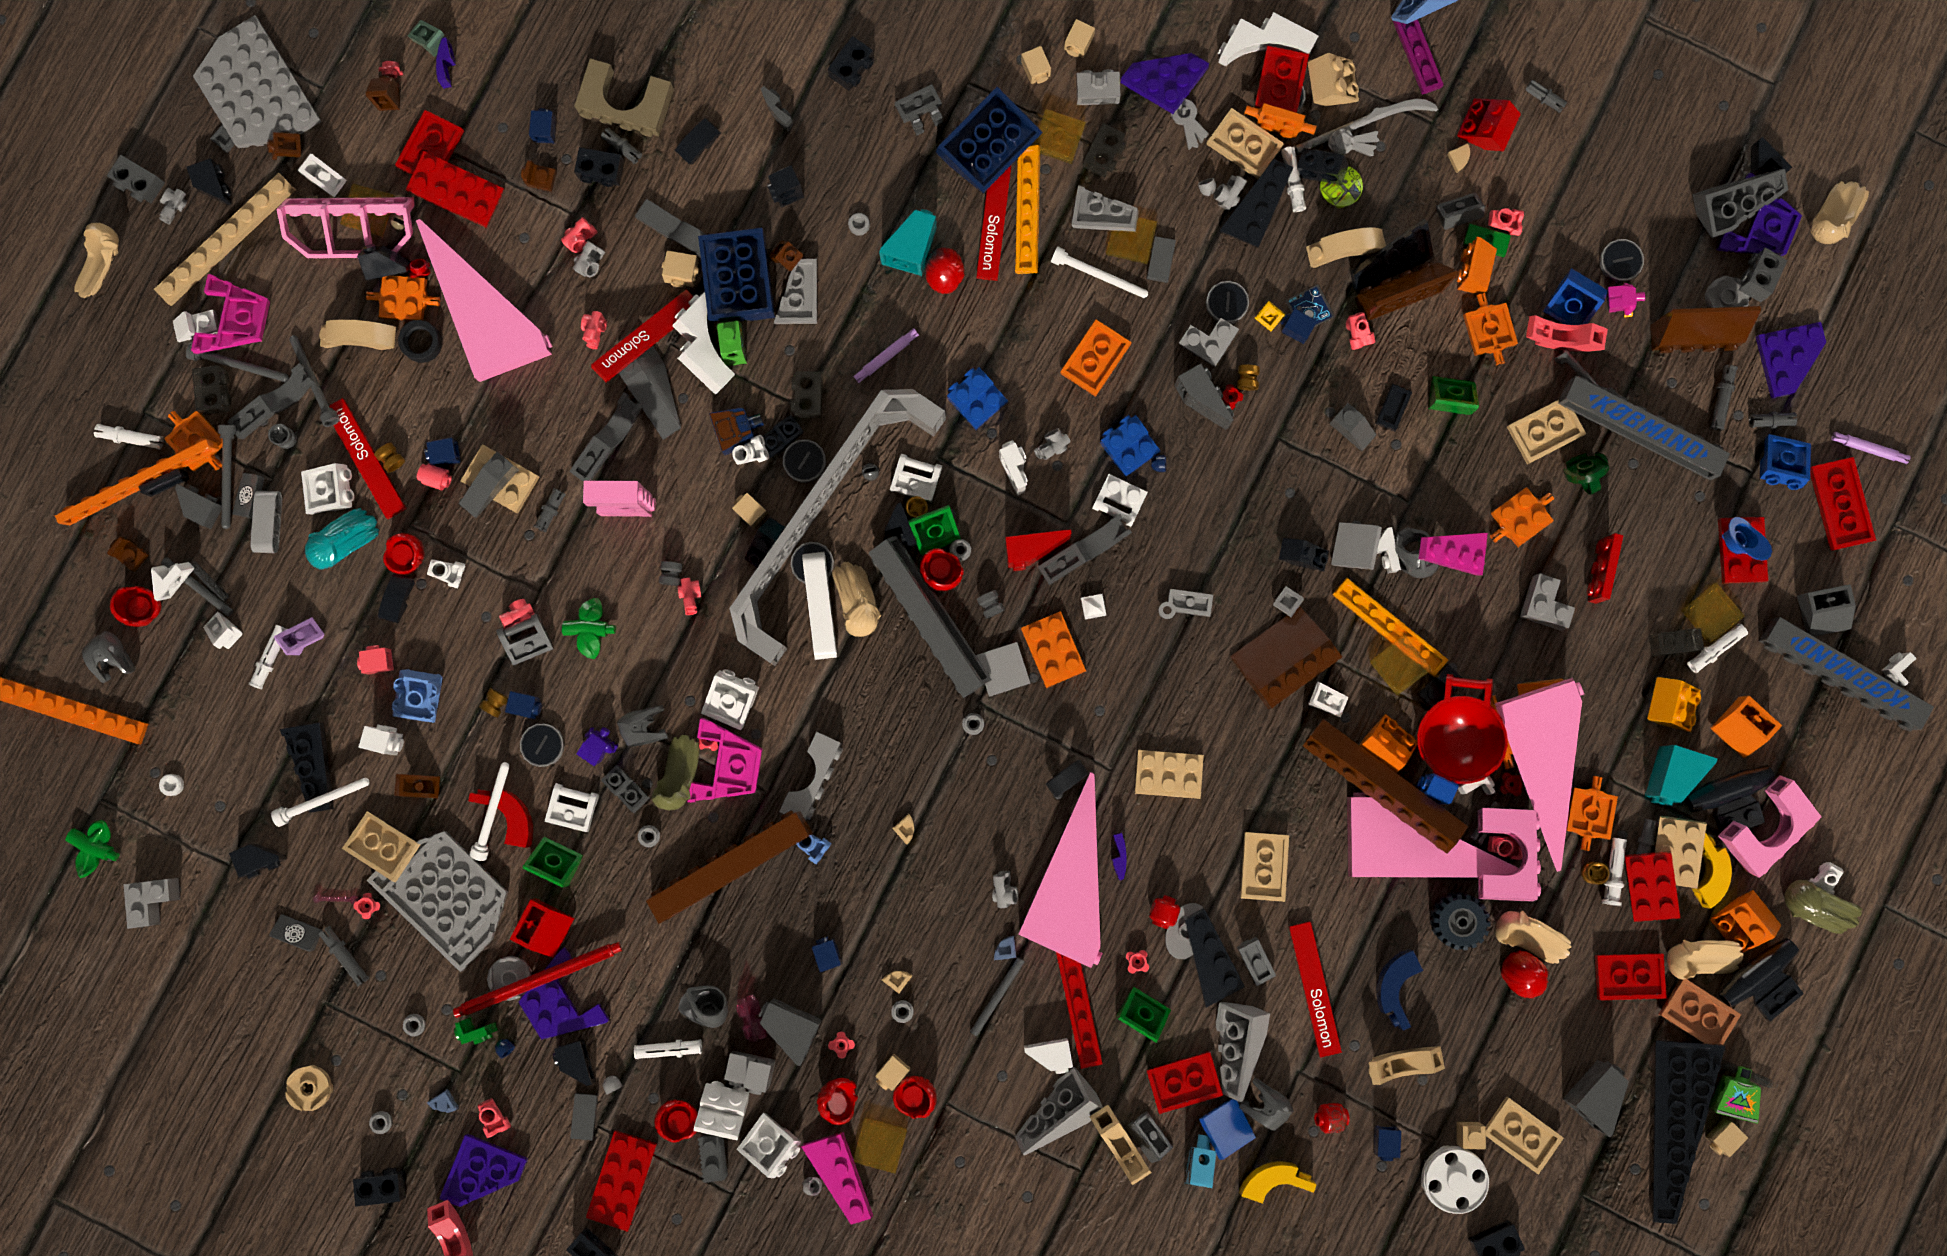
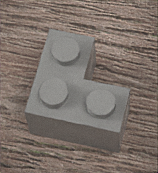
[1179,318,1239,367]
[1520,573,1575,631]
[123,878,180,929]
[724,1050,776,1095]

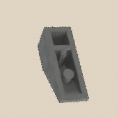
[459,452,519,518]

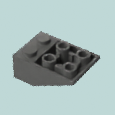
[1174,364,1234,430]

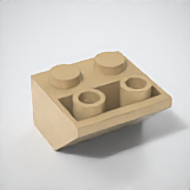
[1307,53,1359,106]

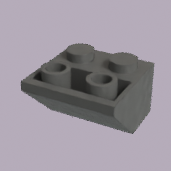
[1797,584,1856,636]

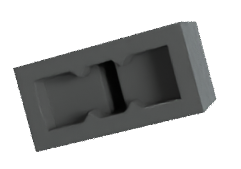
[107,155,165,204]
[1739,248,1788,303]

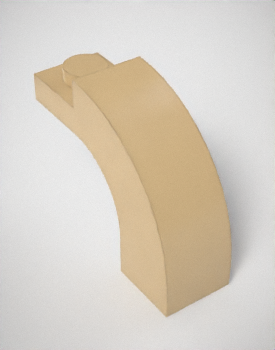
[1306,228,1386,268]
[319,320,396,350]
[1369,1046,1445,1085]
[1089,1105,1151,1185]

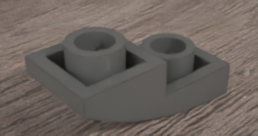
[761,86,793,131]
[601,765,650,813]

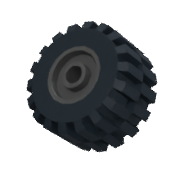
[1430,892,1491,950]

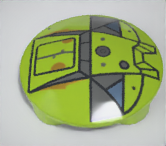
[1319,166,1363,208]

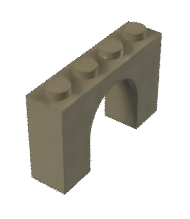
[575,59,674,137]

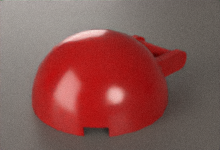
[1417,674,1508,784]

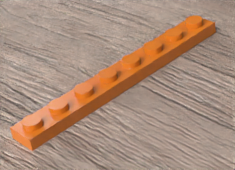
[55,438,220,526]
[0,677,148,744]

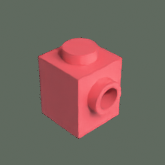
[357,645,394,674]

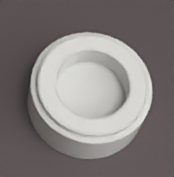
[159,774,184,796]

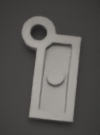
[1158,589,1213,619]

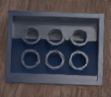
[936,87,1043,193]
[698,228,775,321]

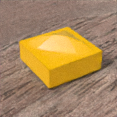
[1255,301,1286,331]

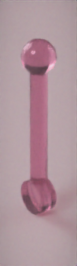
[313,894,359,904]

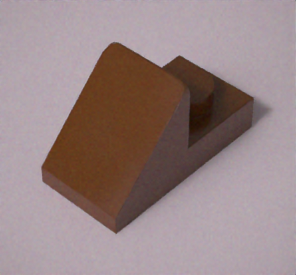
[394,774,440,798]

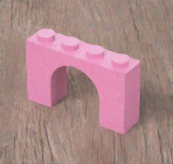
[583,481,656,517]
[1718,775,1821,878]
[1478,808,1541,901]

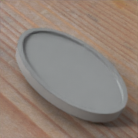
[1165,903,1203,959]

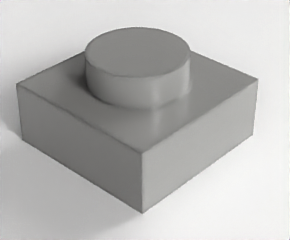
[1273,586,1304,617]

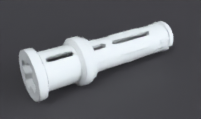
[1601,838,1627,906]

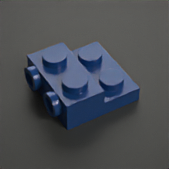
[947,367,1008,430]
[1100,415,1160,477]
[1760,434,1811,490]

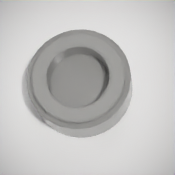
[848,213,870,236]

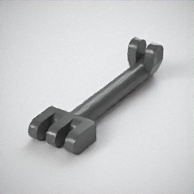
[1555,349,1619,396]

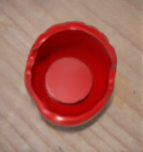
[925,247,965,294]
[383,533,425,574]
[920,548,964,591]
[110,586,162,627]
[1501,950,1548,998]
[893,1075,937,1119]
[817,1078,858,1125]
[654,1099,698,1143]

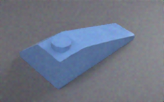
[1391,0,1458,24]

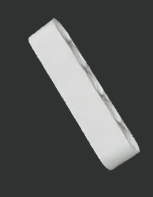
[802,552,837,660]

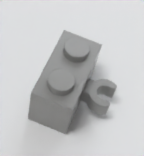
[1076,69,1120,105]

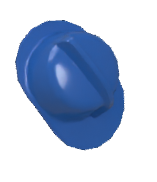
[1722,517,1772,561]

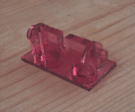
[736,994,767,1042]

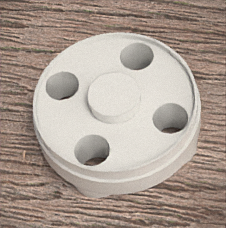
[1421,1145,1489,1214]

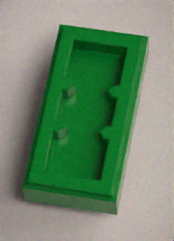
[1463,224,1511,258]

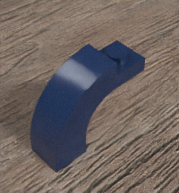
[1376,949,1423,1031]

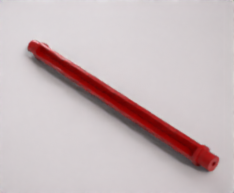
[453,942,622,1018]

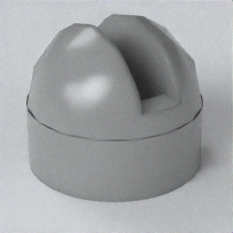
[1198,178,1216,196]
[603,1076,623,1095]
[802,1177,822,1196]

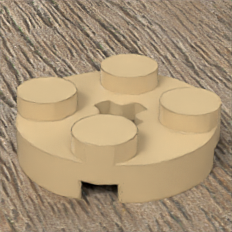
[285,1065,333,1111]

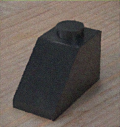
[357,244,411,280]
[553,1039,596,1086]

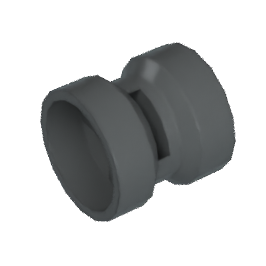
[268,424,297,449]
[659,561,683,586]
[977,590,1005,619]

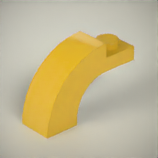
[1691,833,1732,909]
[1239,1161,1317,1204]

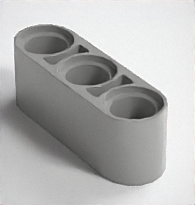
[251,491,282,553]

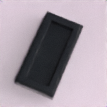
[1375,383,1412,432]
[138,468,190,497]

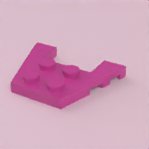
[191,274,270,354]
[687,718,763,803]

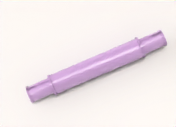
[853,328,919,383]
[1831,432,1910,464]

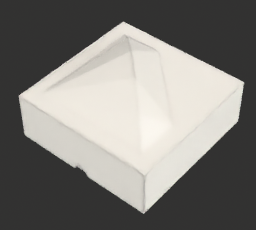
[1081,594,1106,620]

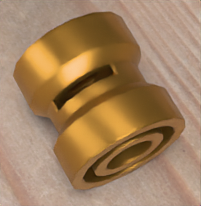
[1237,365,1260,391]
[374,443,405,473]
[906,496,928,519]
[479,688,508,718]
[1581,862,1610,885]

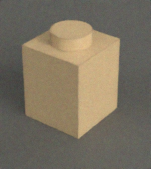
[1064,19,1095,58]
[1021,46,1051,84]
[732,493,768,529]
[875,1053,910,1091]
[1706,1118,1748,1157]
[1456,1122,1486,1149]

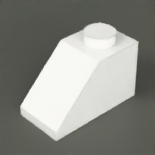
[1024,1038,1073,1074]

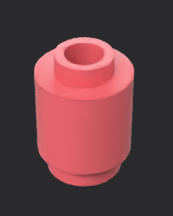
[417,464,452,491]

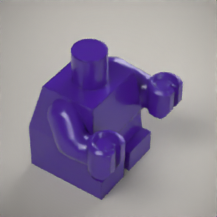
[576,727,618,766]

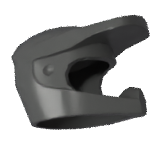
[82,631,136,683]
[617,705,668,747]
[678,986,728,1028]
[1239,1077,1294,1131]

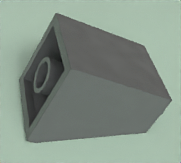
[759,998,822,1066]
[1563,1060,1629,1137]

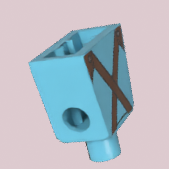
[1184,1134,1216,1188]

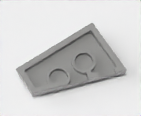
[1072,185,1139,232]
[774,259,817,324]

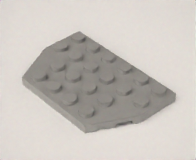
[193,15,322,148]
[367,831,508,972]

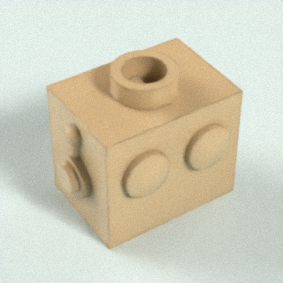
[662,251,699,287]

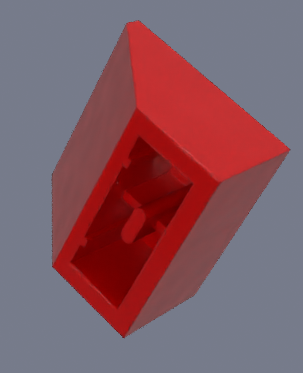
[1457,98,1521,151]
[510,898,575,958]

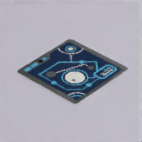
[1286,285,1335,327]

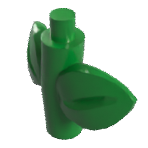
[562,598,616,659]
[65,820,120,878]

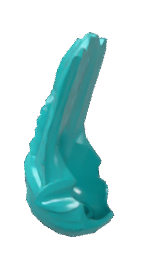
[305,508,379,570]

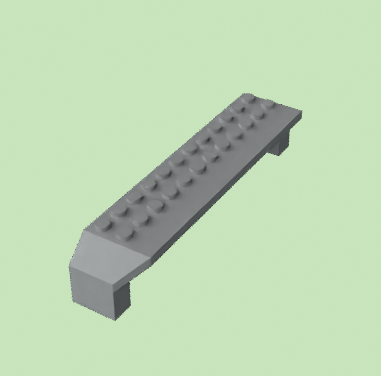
[730,389,946,666]

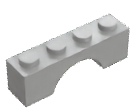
[779,732,843,820]

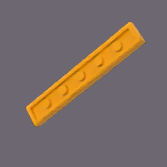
[1015,145,1040,274]
[1332,578,1448,677]

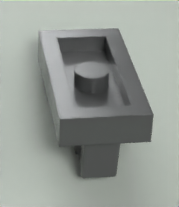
[1237,937,1276,986]

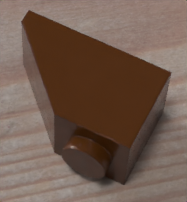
[366,75,400,111]

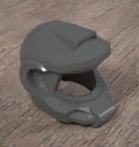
[1395,527,1440,579]

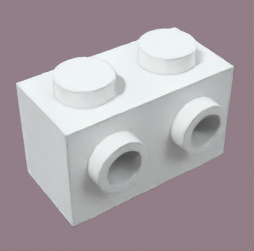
[359,724,404,755]

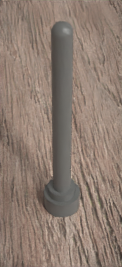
[289,335,340,427]
[186,342,289,382]
[218,425,236,529]

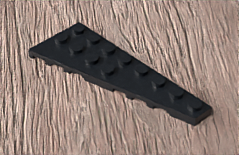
[1652,1040,1725,1224]

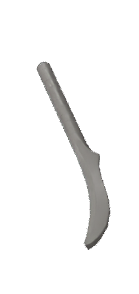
[1295,99,1438,154]

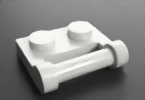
[890,454,943,503]
[1092,474,1148,527]
[545,783,599,832]

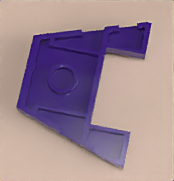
[1716,173,1802,256]
[519,948,610,1040]

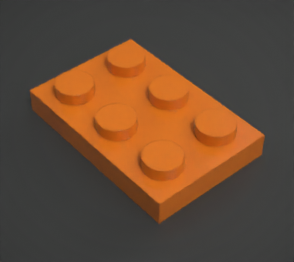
[1060,319,1132,397]
[1021,611,1086,688]

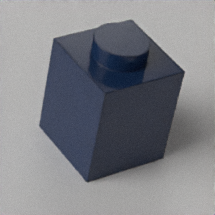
[529,108,557,144]
[1281,309,1317,344]
[425,438,461,467]
[505,691,542,719]
[812,936,843,972]
[1373,1126,1401,1161]

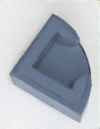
[994,935,1016,960]
[427,1089,459,1113]

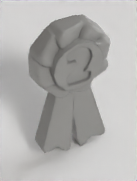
[1171,99,1209,150]
[1328,128,1379,157]

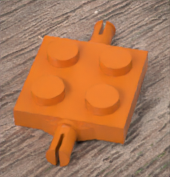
[1244,103,1317,138]
[366,275,441,321]
[1463,293,1518,365]
[164,410,222,471]
[1490,487,1554,547]
[1566,776,1618,851]

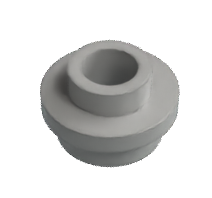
[950,539,971,561]
[962,713,984,735]
[638,825,660,847]
[891,1000,914,1023]
[403,1014,426,1036]
[369,1111,392,1134]

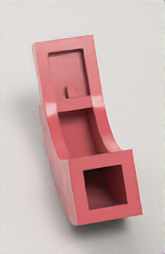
[1526,315,1608,352]
[427,1200,473,1256]

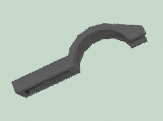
[635,199,706,258]
[227,363,314,439]
[569,392,642,482]
[1038,514,1132,585]

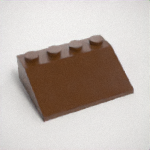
[1355,263,1459,322]
[1650,306,1761,353]
[1230,606,1342,709]

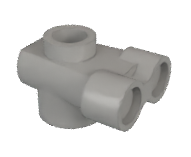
[1214,175,1247,210]
[159,188,188,225]
[572,241,605,277]
[1034,428,1070,460]
[992,871,1018,908]

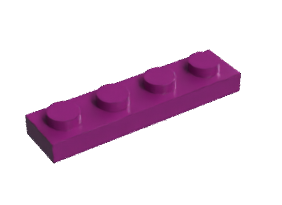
[1392,19,1444,95]

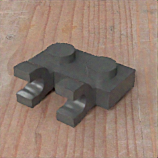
[894,84,943,136]

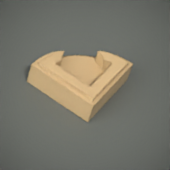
[1447,144,1470,173]
[892,814,914,844]
[882,971,913,993]

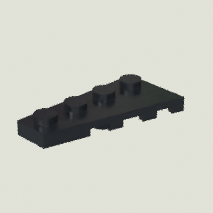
[1219,159,1293,248]
[1350,219,1434,293]
[279,723,334,813]
[1184,908,1245,1008]

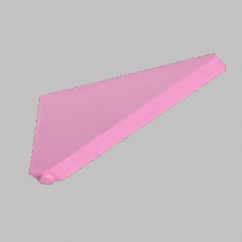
[416,219,552,382]
[1495,678,1584,872]
[1018,773,1103,968]
[1347,793,1519,877]

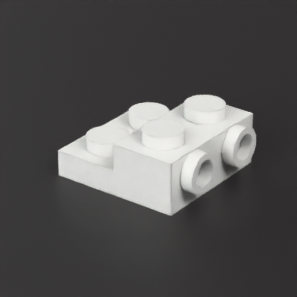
[999,440,1028,496]
[301,463,354,514]
[701,669,759,730]
[694,1081,749,1140]
[737,1113,801,1178]

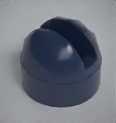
[1151,455,1167,472]
[495,1039,515,1059]

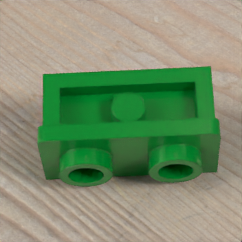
[454,1017,498,1045]

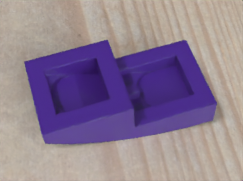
[436,37,456,89]
[1111,832,1127,880]

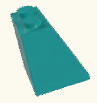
[879,209,937,276]
[1645,745,1717,806]

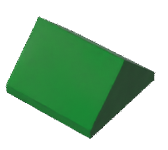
[1428,376,1479,415]
[908,505,961,555]
[523,837,583,887]
[1116,987,1171,1043]

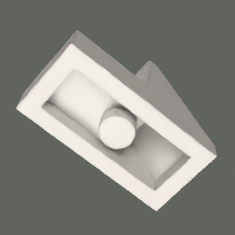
[298,153,347,197]
[173,310,219,342]
[1377,527,1401,574]
[151,562,194,601]
[203,612,242,649]
[1308,682,1348,717]

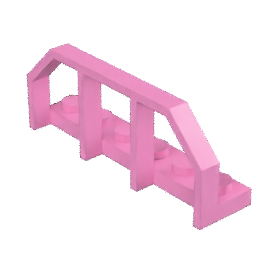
[277,197,415,258]

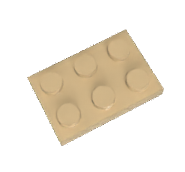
[1207,108,1284,179]
[1507,400,1586,465]
[461,444,539,514]
[1134,750,1204,799]
[342,811,420,883]
[1655,816,1707,889]
[1240,832,1289,902]
[1485,1097,1564,1175]

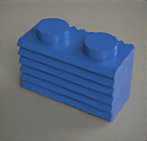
[1416,774,1459,804]

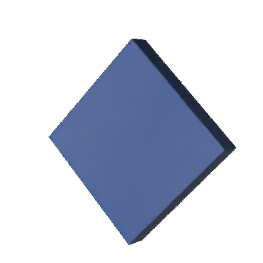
[1199,1098,1256,1160]

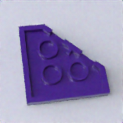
[1121,53,1209,114]
[1755,322,1826,399]
[439,1134,528,1207]

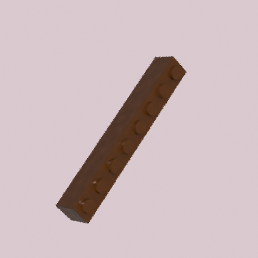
[1303,719,1468,854]
[646,810,813,924]

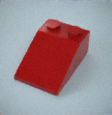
[1005,530,1071,571]

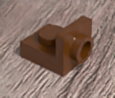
[267,132,301,160]
[521,160,557,192]
[768,241,803,271]
[107,537,149,572]

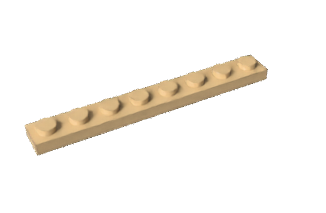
[154,173,296,306]

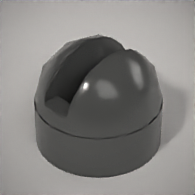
[862,463,879,481]

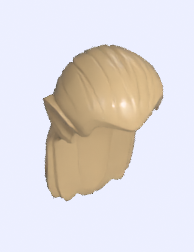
[1809,181,1869,244]
[74,223,119,298]
[832,562,881,637]
[1494,911,1571,964]
[1667,940,1744,979]

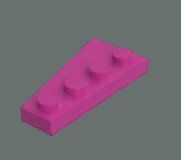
[1419,533,1488,575]
[801,1132,873,1225]

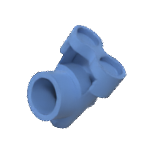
[796,834,832,864]

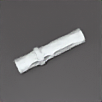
[1281,147,1306,212]
[94,424,164,450]
[1687,623,1748,673]
[248,625,287,690]
[634,1039,703,1059]

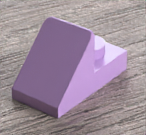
[274,618,325,655]

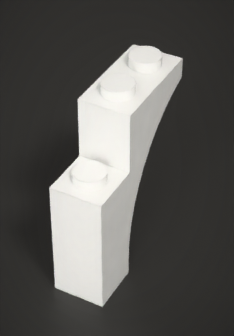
[1218,12,1318,66]
[672,292,735,394]

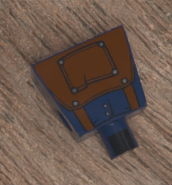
[709,408,764,456]

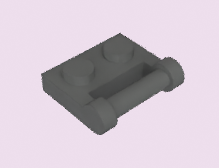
[496,613,554,665]

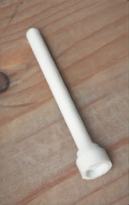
[1051,246,1148,298]
[469,762,509,861]
[271,778,369,827]

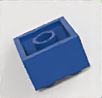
[1543,268,1608,325]

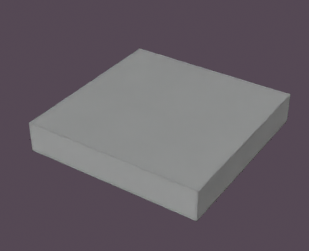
[1331,522,1382,570]
[976,642,1030,697]

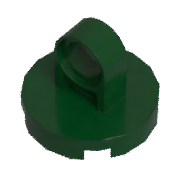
[1564,452,1609,495]

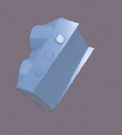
[392,669,443,723]

